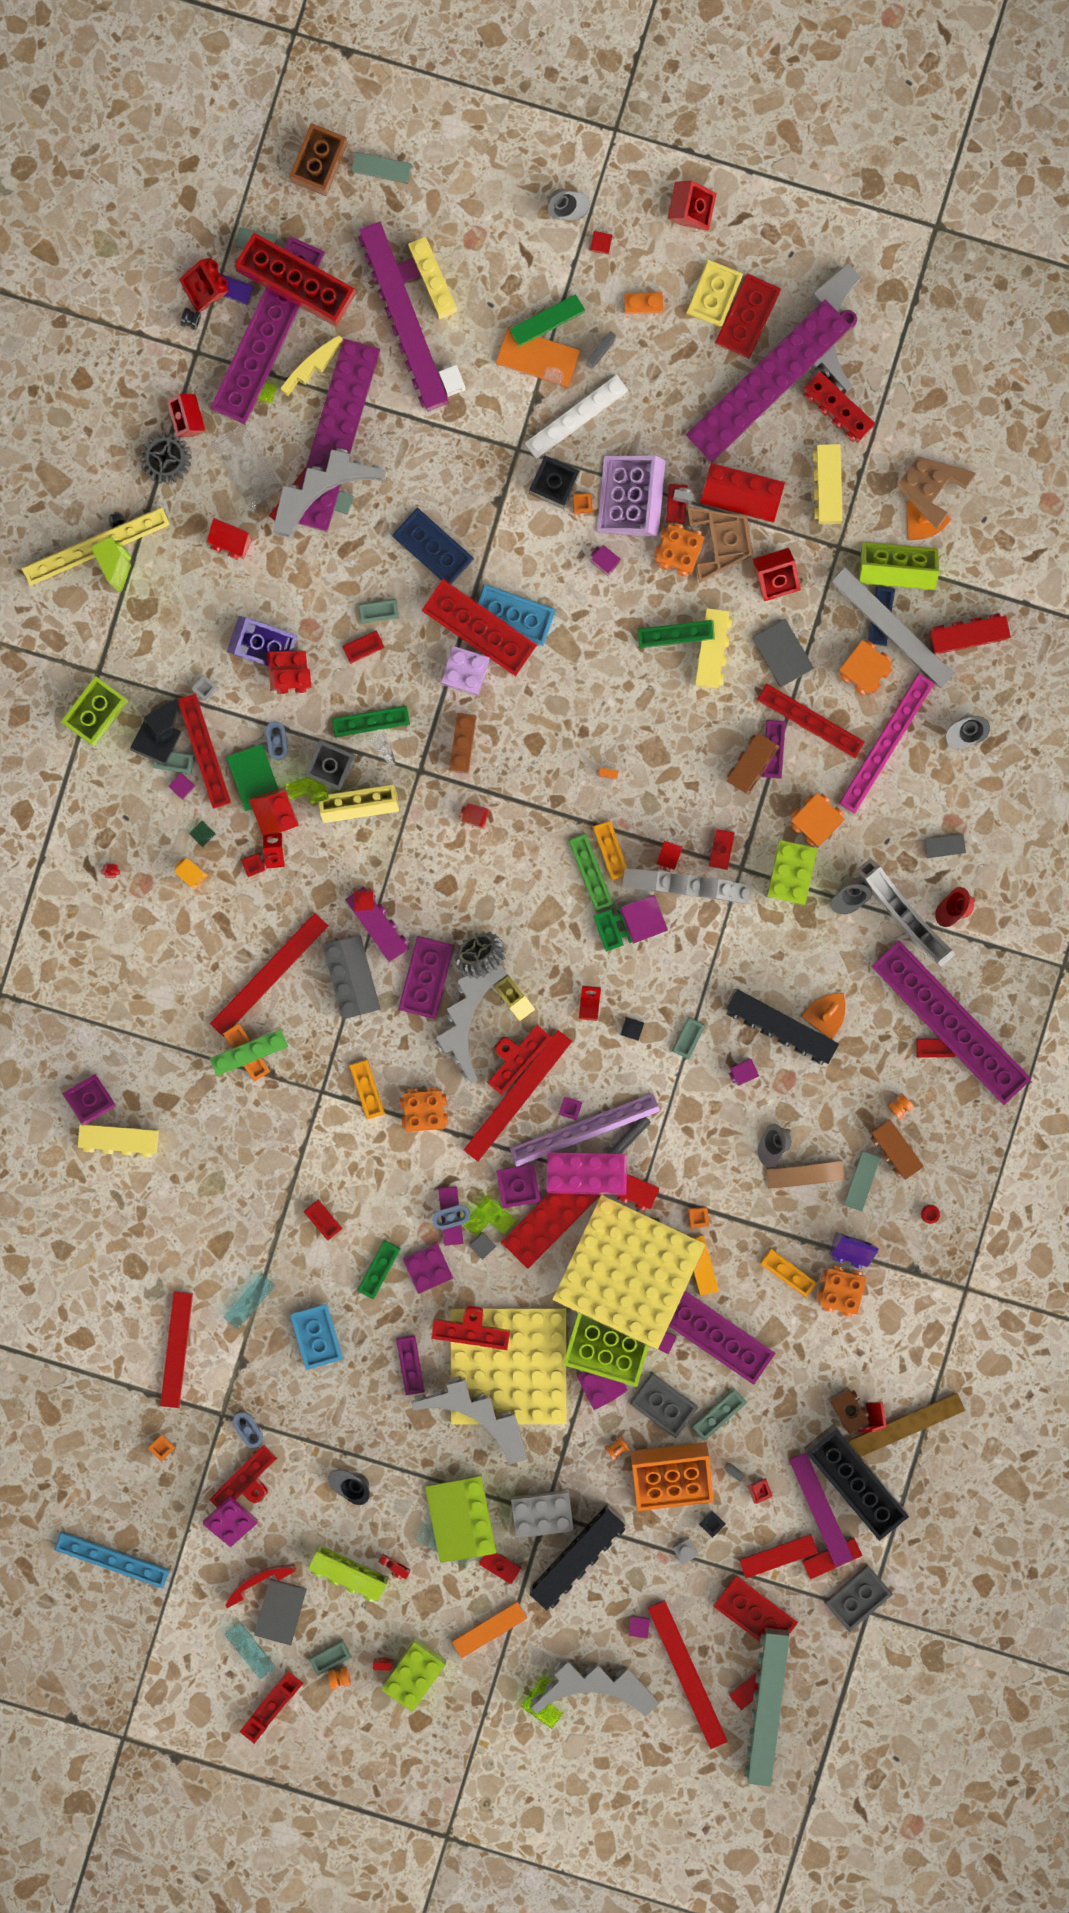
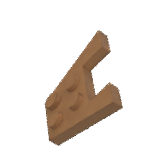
[897,456,976,529]
[687,507,753,583]

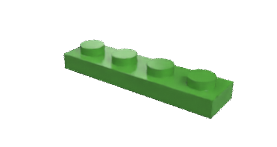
[209,1029,288,1076]

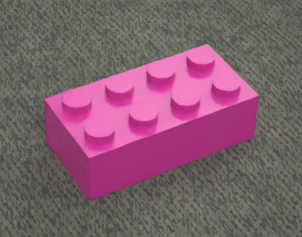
[547,1153,627,1195]

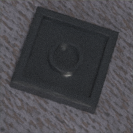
[130,722,181,765]

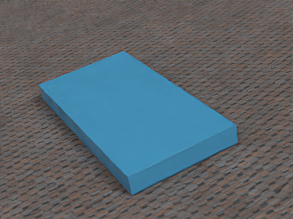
[478,584,556,646]

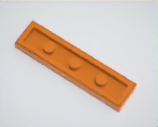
[452,1601,527,1658]

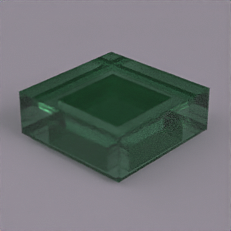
[189,820,216,847]

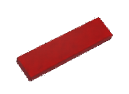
[739,1534,818,1579]

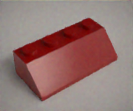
[700,463,785,523]

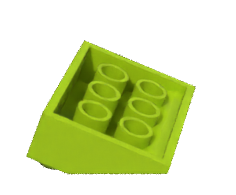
[563,1312,649,1387]
[425,1475,497,1563]

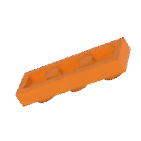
[223,1023,270,1082]

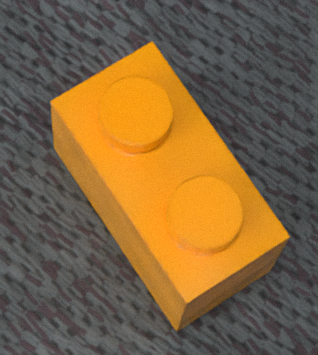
[174,858,208,889]

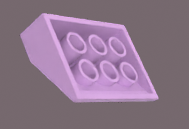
[597,456,666,537]

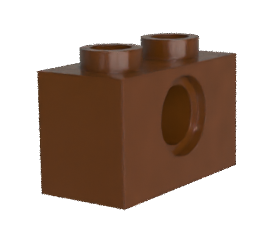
[828,1387,869,1434]

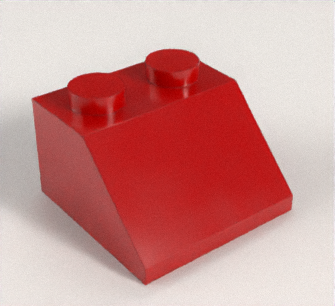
[667,180,717,231]
[207,518,253,560]
[752,548,801,602]
[249,786,299,835]

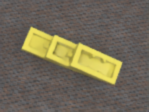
[280,336,343,396]

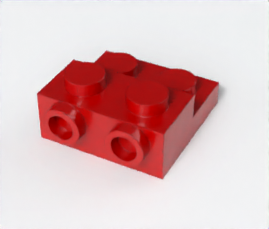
[179,257,229,312]
[267,651,312,694]

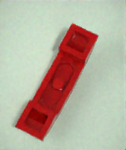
[225,1565,296,1608]
[239,1671,303,1744]

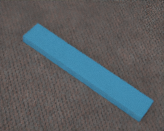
[54,1531,170,1589]

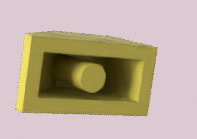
[494,975,535,1021]

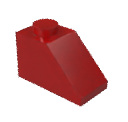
[459,803,490,829]
[656,841,683,872]

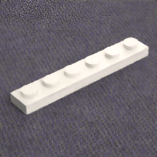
[525,375,628,459]

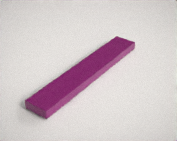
[789,1452,853,1567]

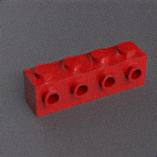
[802,371,876,443]

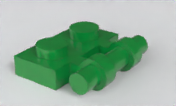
[593,905,632,952]

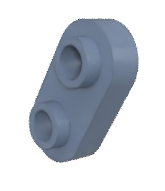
[266,721,288,760]
[432,1205,470,1230]
[233,1411,263,1448]

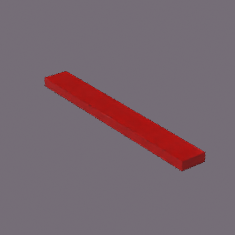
[210,913,329,1037]
[463,1030,573,1162]
[647,1600,728,1750]

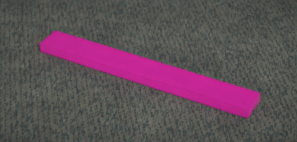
[838,673,935,814]

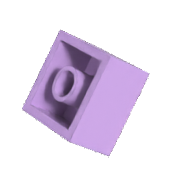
[441,646,490,696]

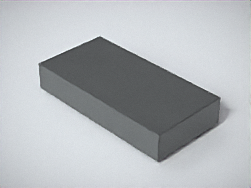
[587,331,616,369]
[925,834,966,859]

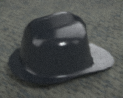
[328,1469,370,1505]

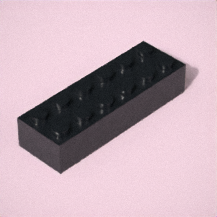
[724,989,839,1065]
[804,1424,909,1541]
[530,1503,626,1611]

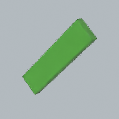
[568,833,614,911]

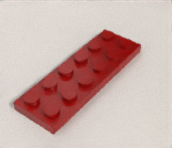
[421,578,538,677]
[501,1193,602,1269]

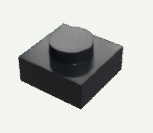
[620,1017,644,1041]
[699,1510,726,1538]

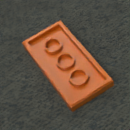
[496,327,580,388]

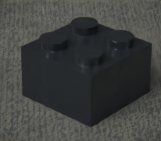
[529,455,580,510]

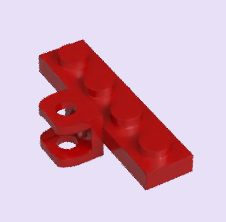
[487,1024,552,1095]
[431,1305,510,1350]
[209,1444,278,1507]

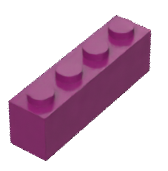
[345,886,409,962]

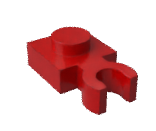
[378,1553,411,1579]

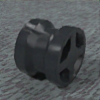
[180,307,201,331]

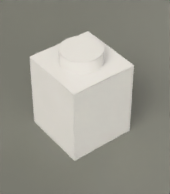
[439,364,465,397]

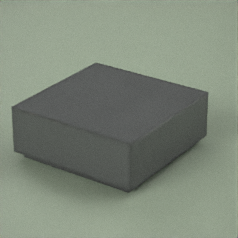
[469,1232,496,1260]
[724,1462,744,1482]

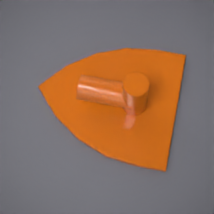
[906,502,952,540]
[801,993,846,1039]

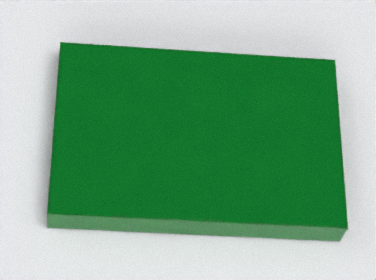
[226,744,278,811]

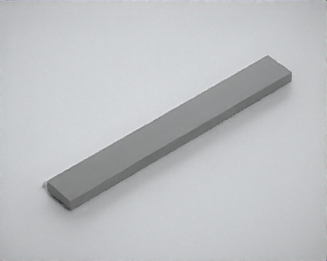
[831,567,954,688]

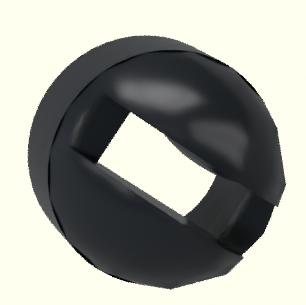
[108,512,125,528]

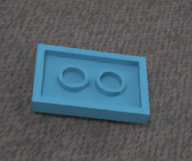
[290,1303,343,1370]

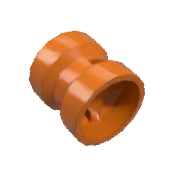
[887,1093,914,1120]
[328,1666,351,1690]

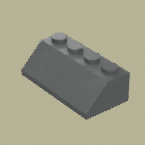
[322,936,381,1020]

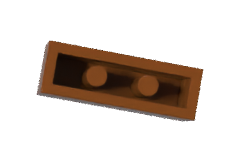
[449,713,477,774]
[727,733,780,795]
[870,1119,924,1180]

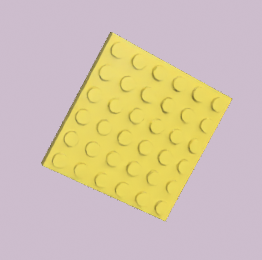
[552,1195,706,1350]
[451,1308,566,1424]

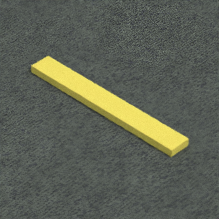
[22,507,170,585]

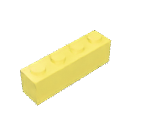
[408,236,457,319]
[812,444,842,524]
[695,608,732,689]
[318,785,399,823]
[78,1124,159,1157]

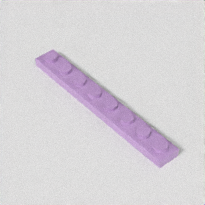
[510,1093,660,1166]

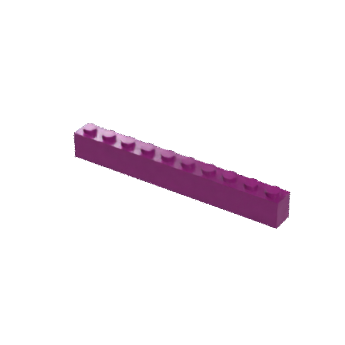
[357,221,449,412]

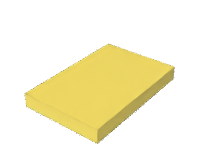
[686,259,743,328]

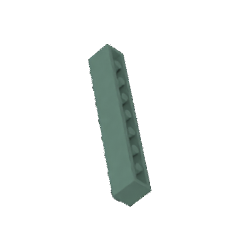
[744,1628,790,1787]

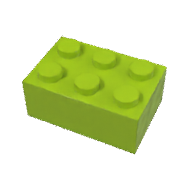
[61,676,129,747]
[766,840,818,905]
[381,1638,447,1712]

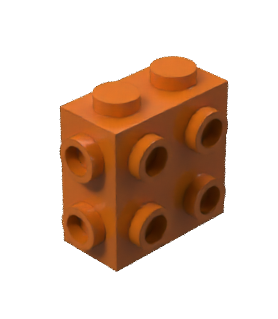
[653,523,705,577]
[838,640,893,696]
[790,793,845,848]
[400,1087,448,1132]
[816,1265,867,1317]

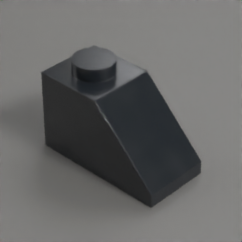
[144,699,179,742]

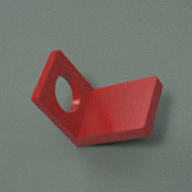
[263,833,285,869]
[579,986,601,1021]
[857,1402,887,1432]

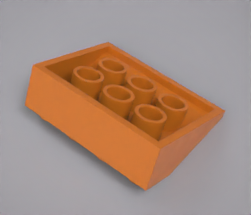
[630,1442,714,1511]

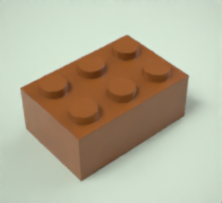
[289,123,348,196]

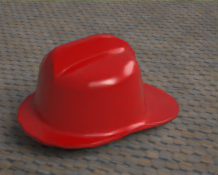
[935,887,976,927]

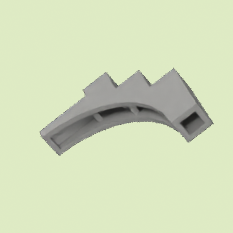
[811,264,861,394]
[273,448,387,539]
[856,858,955,967]
[622,868,751,904]
[435,965,507,1083]
[411,1376,527,1465]
[530,1659,659,1717]

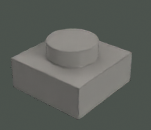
[673,488,694,504]
[191,675,218,702]
[672,1537,699,1565]

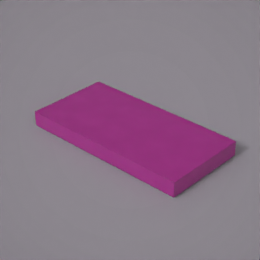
[398,936,454,1019]

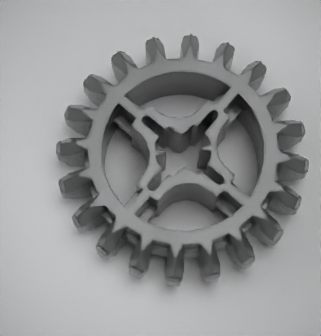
[140,432,192,485]
[454,931,506,979]

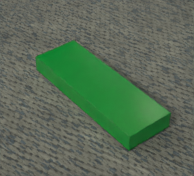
[357,1240,401,1300]

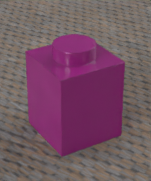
[590,545,621,576]
[728,1058,759,1086]

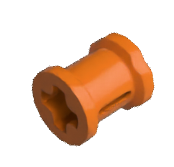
[605,1436,630,1461]

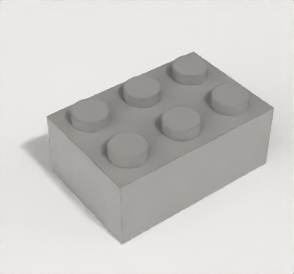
[511,1489,574,1538]

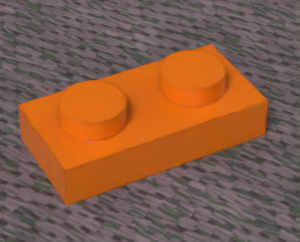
[624,292,663,314]

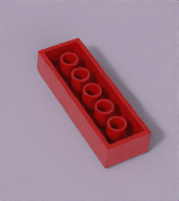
[235,232,355,327]

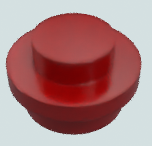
[101,864,120,879]
[921,1205,940,1224]

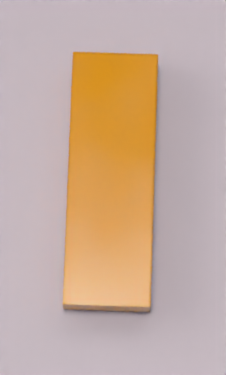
[592,820,627,881]
[349,1059,385,1120]
[694,1235,719,1296]
[759,1248,817,1298]

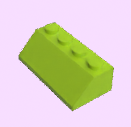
[91,537,132,592]
[859,542,939,590]
[308,1545,389,1602]

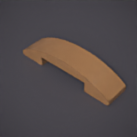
[766,1160,845,1189]

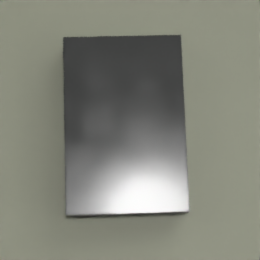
[752,619,814,688]
[630,1372,699,1438]
[824,1564,893,1632]
[254,1579,307,1646]

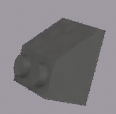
[305,740,357,791]

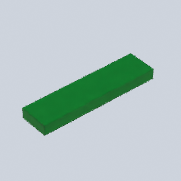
[509,294,585,347]
[638,620,715,649]
[331,706,410,738]

